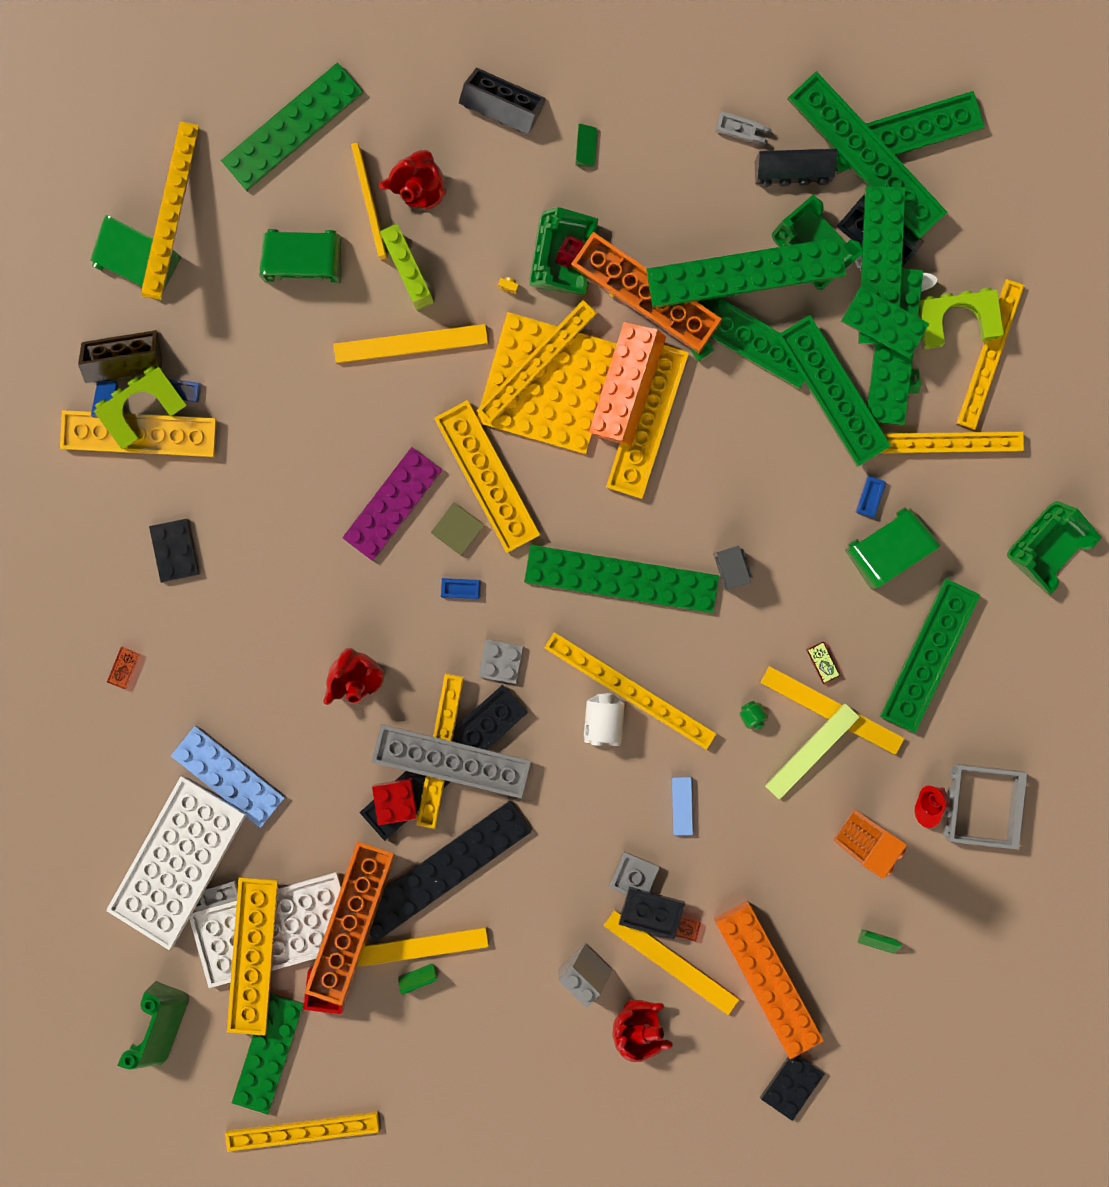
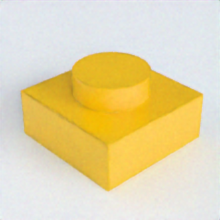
[498,277,519,295]

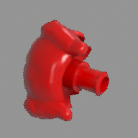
[379,150,446,209]
[323,648,385,705]
[612,1000,673,1062]

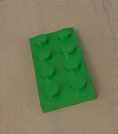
[841,286,930,359]

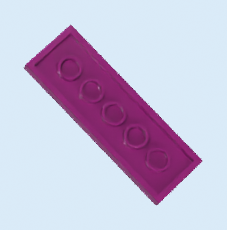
[342,447,443,561]

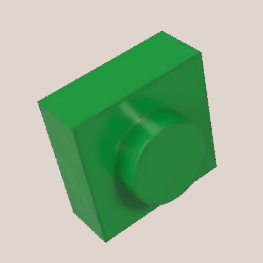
[687,342,714,362]

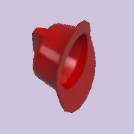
[914,786,949,828]

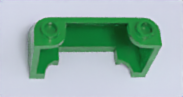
[772,194,862,290]
[529,207,599,295]
[90,215,181,290]
[259,229,341,283]
[1007,501,1102,595]
[845,507,940,589]
[117,981,189,1070]

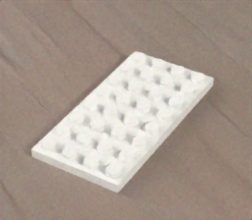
[106,776,247,950]
[189,872,341,988]

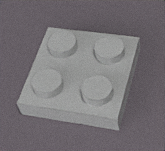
[478,639,523,684]
[609,851,659,895]

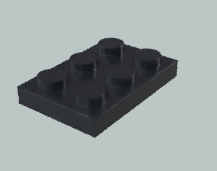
[149,518,200,583]
[618,886,685,940]
[760,1055,825,1121]

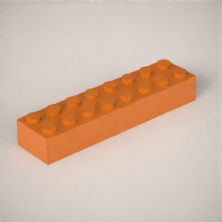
[571,232,722,354]
[833,809,907,880]
[304,841,396,1006]
[714,901,824,1059]

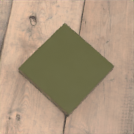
[431,502,484,556]

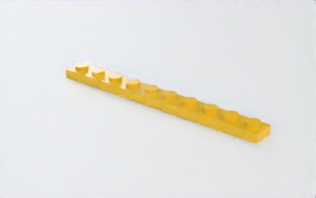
[141,122,199,300]
[544,632,716,750]

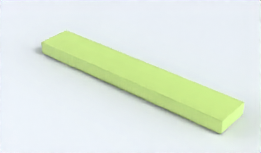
[765,703,859,800]

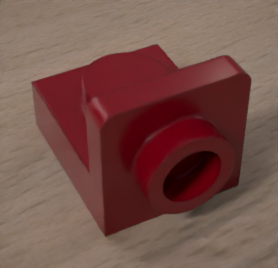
[555,235,585,270]

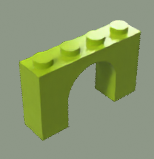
[380,224,434,310]
[918,288,1004,350]
[94,366,187,449]

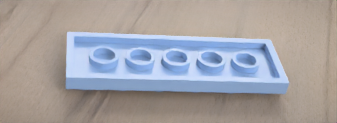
[171,726,285,828]

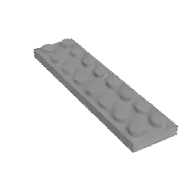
[371,724,531,799]

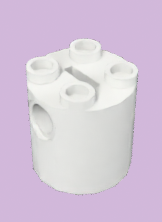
[583,693,625,746]

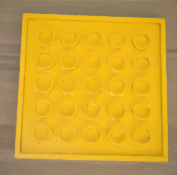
[477,312,617,455]

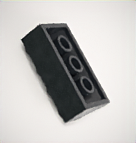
[459,67,546,134]
[754,149,837,187]
[836,194,924,267]

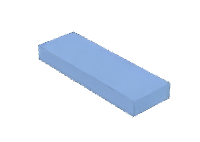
[672,777,693,835]

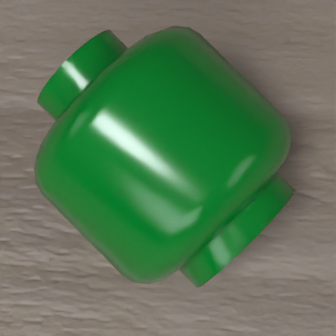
[739,701,768,731]

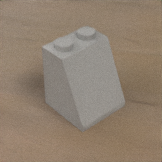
[558,943,612,1008]

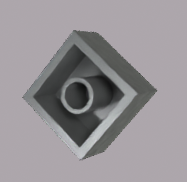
[713,545,753,590]

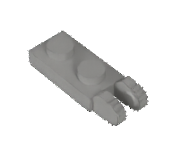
[715,111,771,146]
[193,880,238,912]

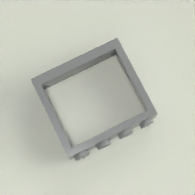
[943,763,1027,850]

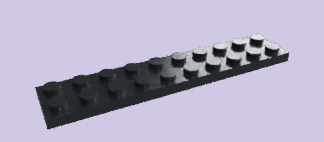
[359,684,528,841]
[369,800,532,943]

